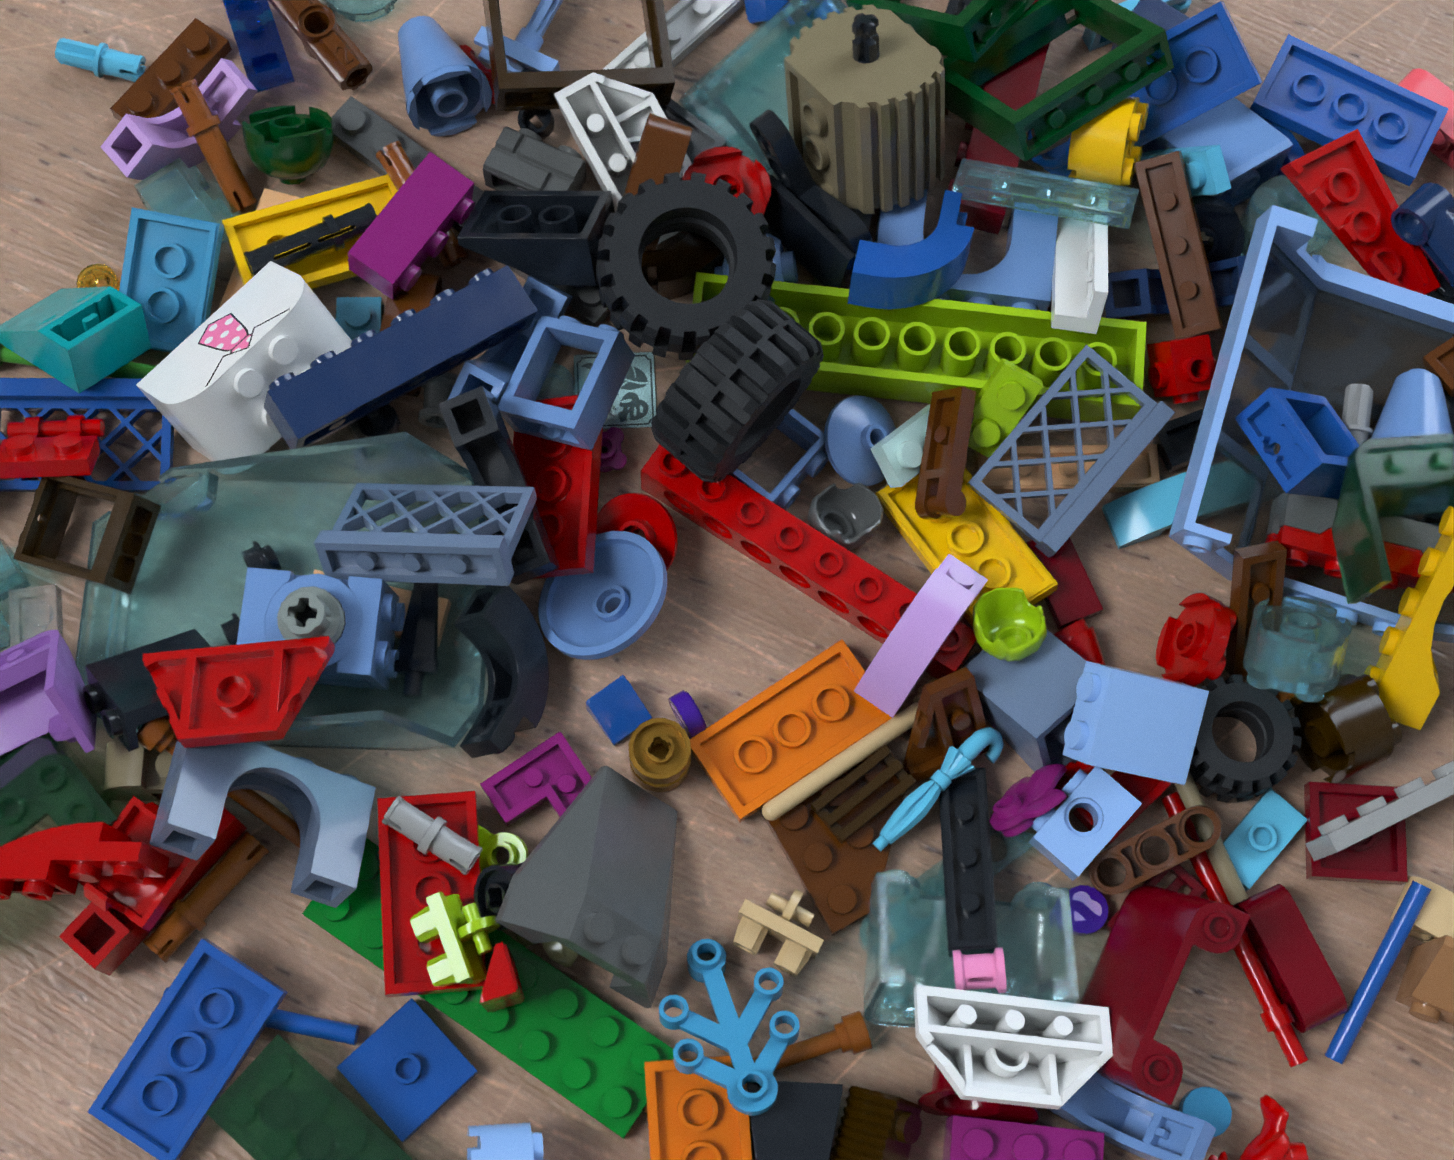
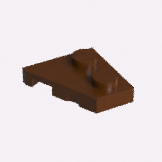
[903,667,990,783]

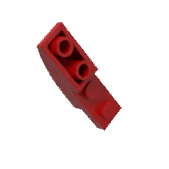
[0,822,170,901]

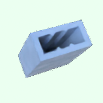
[1062,661,1209,785]

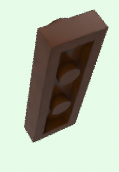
[110,18,232,121]
[1225,540,1287,677]

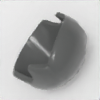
[807,483,884,551]

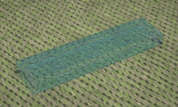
[953,158,1139,229]

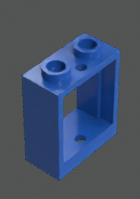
[1235,387,1377,499]

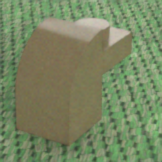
[102,739,172,801]

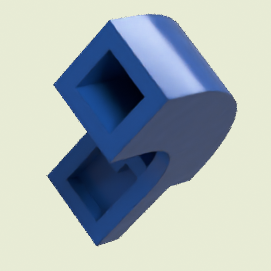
[847,190,974,309]

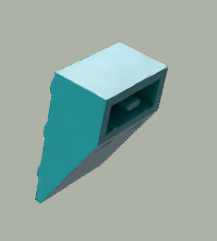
[0,286,151,394]

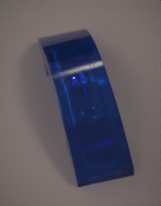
[223,0,295,93]

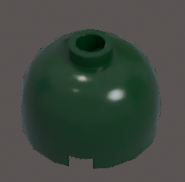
[242,105,333,185]

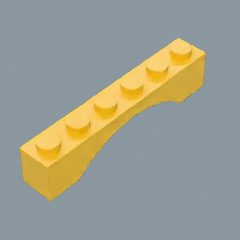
[1364,506,1454,730]

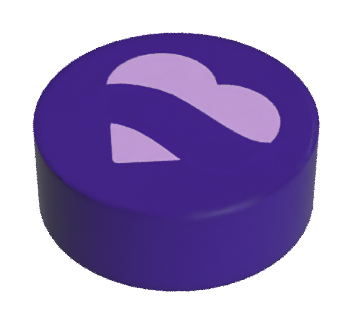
[668,690,707,739]
[1057,885,1108,936]

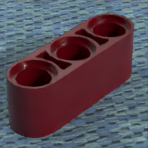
[1234,884,1348,1033]

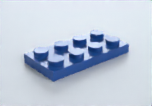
[1250,34,1448,186]
[88,938,288,1160]

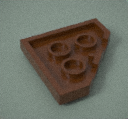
[760,745,905,936]

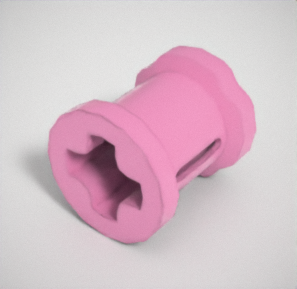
[952,947,1007,993]

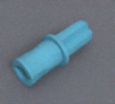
[55,38,146,83]

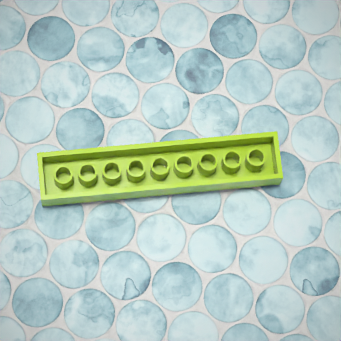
[686,272,1147,422]

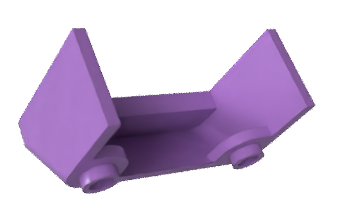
[0,630,97,756]

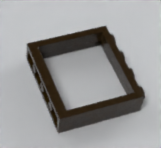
[483,0,675,111]

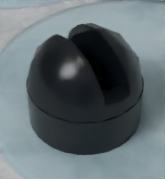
[518,109,555,140]

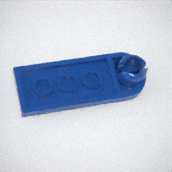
[1027,1,1263,179]

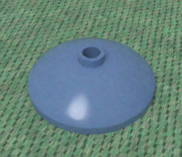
[538,531,667,660]

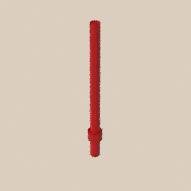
[1161,792,1308,1068]

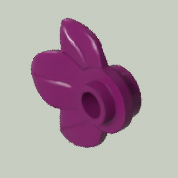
[989,764,1068,837]

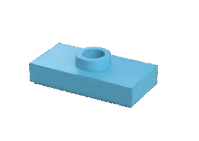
[1223,788,1308,891]

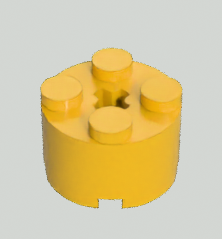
[1068,96,1149,188]

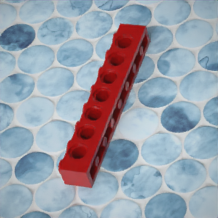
[641,444,977,679]

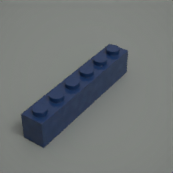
[264,265,538,454]

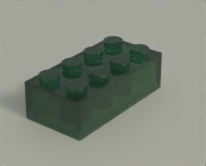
[206,1034,418,1160]

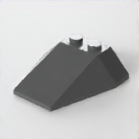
[495,766,678,1008]

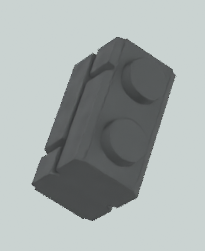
[483,126,587,191]

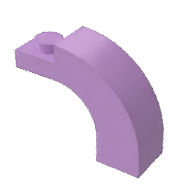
[101,58,258,181]
[854,554,988,718]

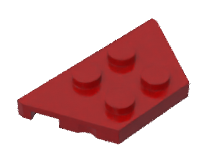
[142,636,335,748]

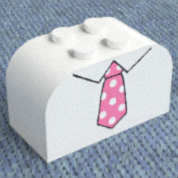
[136,261,352,468]

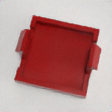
[78,796,210,932]

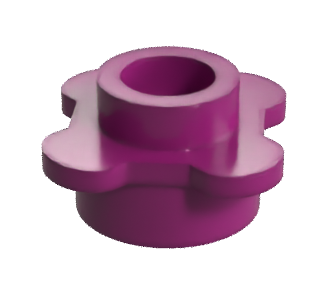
[600,427,627,472]

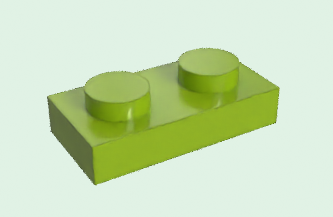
[968,358,1043,458]

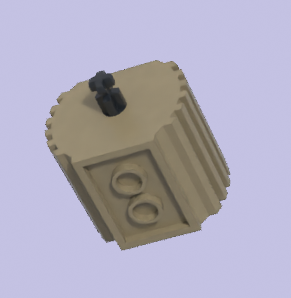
[784,5,945,214]

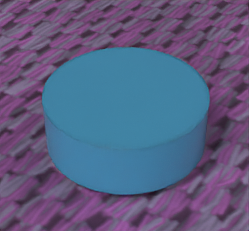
[1179,1087,1232,1137]

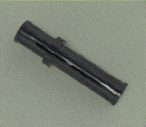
[243,203,377,277]

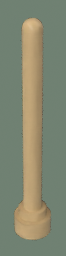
[762,678,937,821]

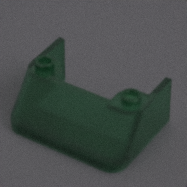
[1332,433,1454,604]

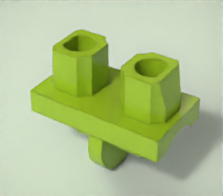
[410,892,500,987]

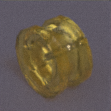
[76,264,120,291]

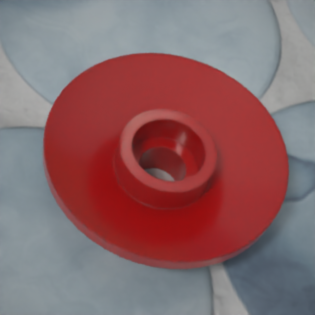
[596,493,678,570]

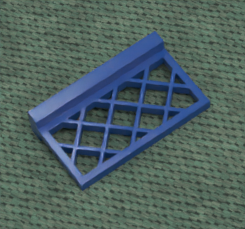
[0,378,174,492]

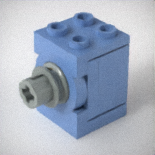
[236,567,405,690]

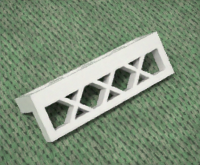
[1051,184,1108,334]

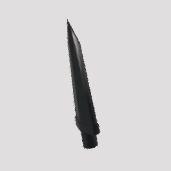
[394,583,439,699]

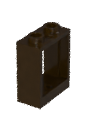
[13,476,161,595]

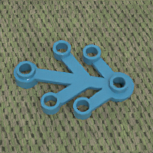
[659,939,800,1116]

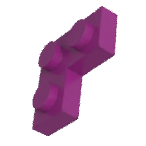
[480,731,592,827]

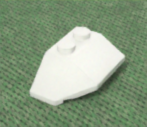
[554,72,692,251]
[914,985,1113,1110]

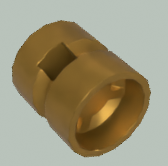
[628,718,691,792]

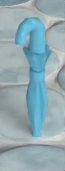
[872,727,1004,852]

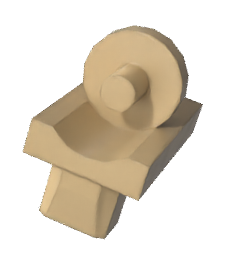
[733,889,824,977]

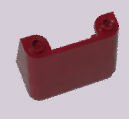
[1079,885,1251,1106]

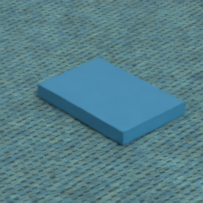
[119,207,224,353]

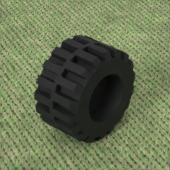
[1189,675,1302,803]

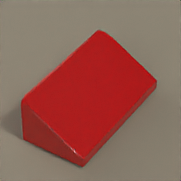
[480,942,525,1013]

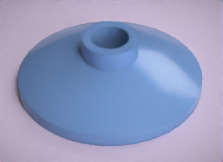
[824,396,896,486]

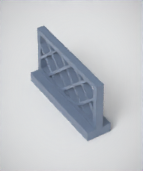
[966,344,1175,558]
[314,483,537,586]

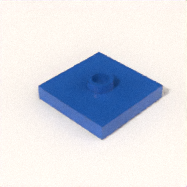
[336,998,479,1142]

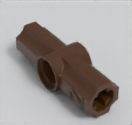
[268,0,373,91]

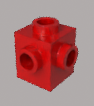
[1147,334,1217,404]

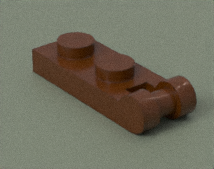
[915,386,976,520]

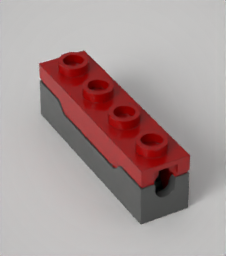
[1265,492,1454,595]

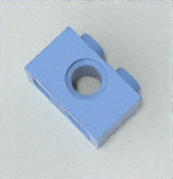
[1029,766,1142,881]

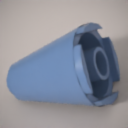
[398,16,493,137]
[1365,368,1454,502]

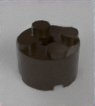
[1290,674,1402,783]

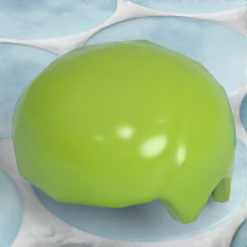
[973,588,1047,662]

